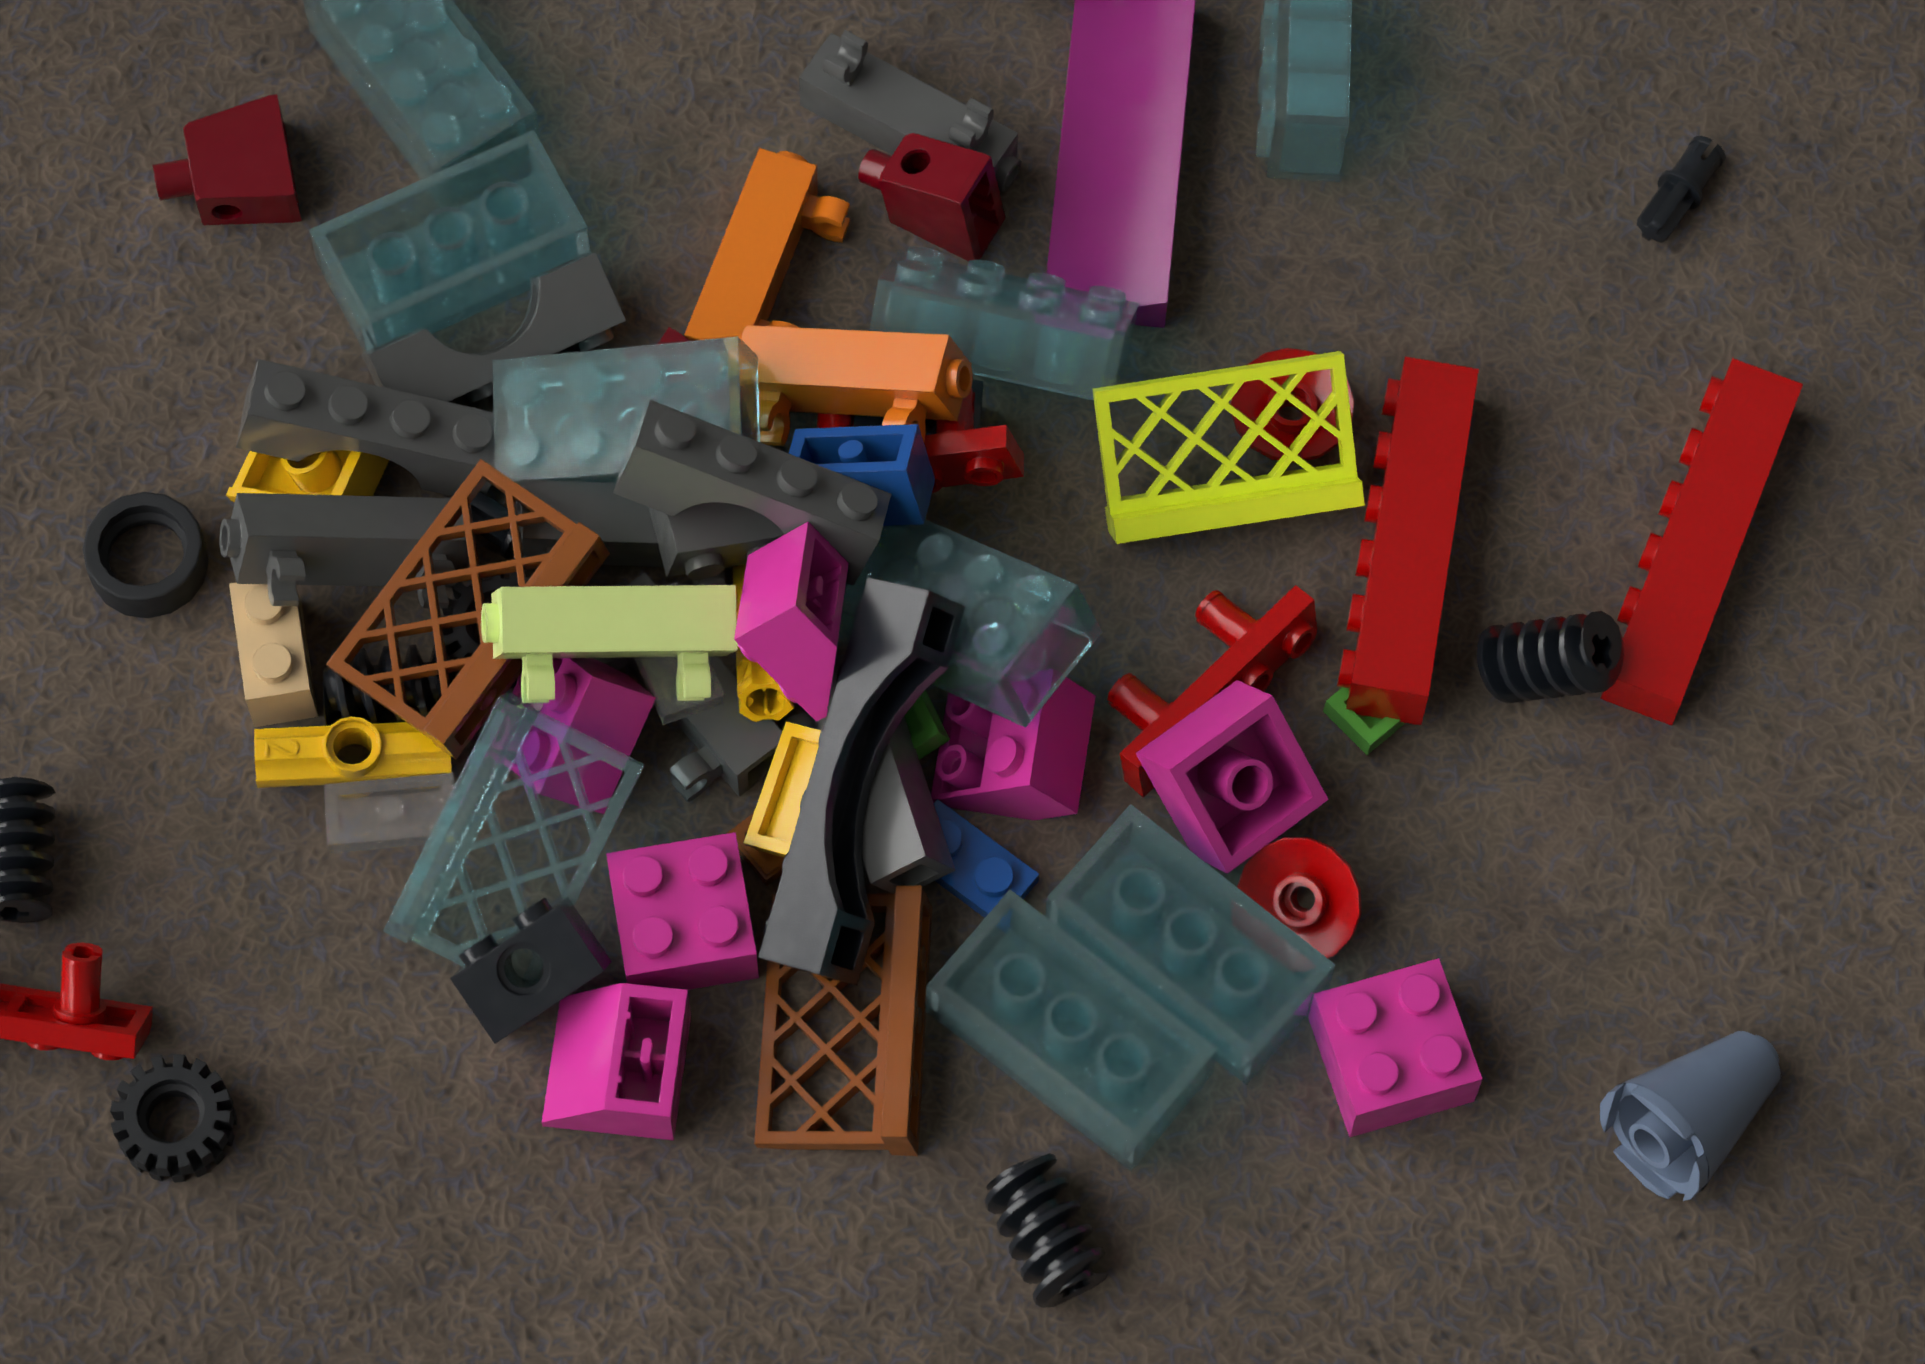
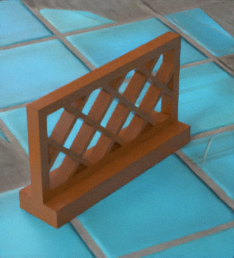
[326,459,610,759]
[754,885,933,1156]

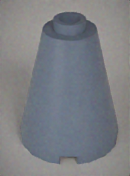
[1600,1031,1781,1201]

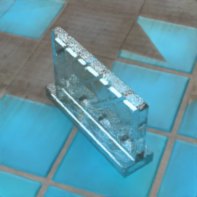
[383,692,645,980]

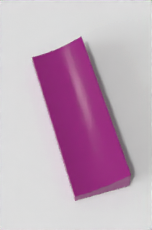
[1042,0,1196,328]

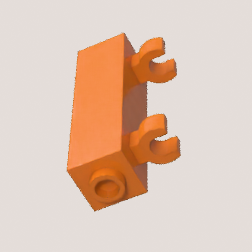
[684,148,850,372]
[730,325,973,446]

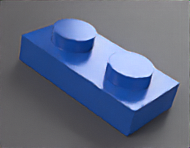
[934,799,1039,928]

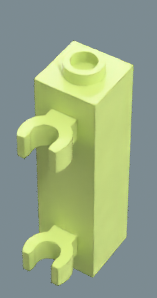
[481,585,738,703]

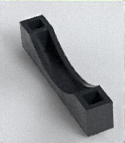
[758,577,966,985]

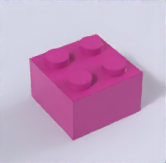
[1136,680,1329,874]
[606,832,759,990]
[1308,958,1483,1137]

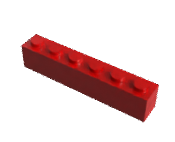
[1337,356,1479,725]
[1600,358,1803,726]

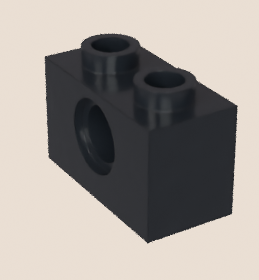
[450,897,612,1044]

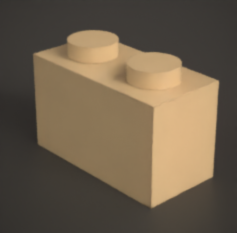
[229,582,318,727]

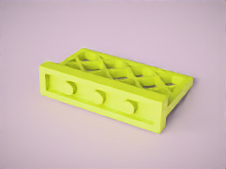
[1092,351,1365,544]

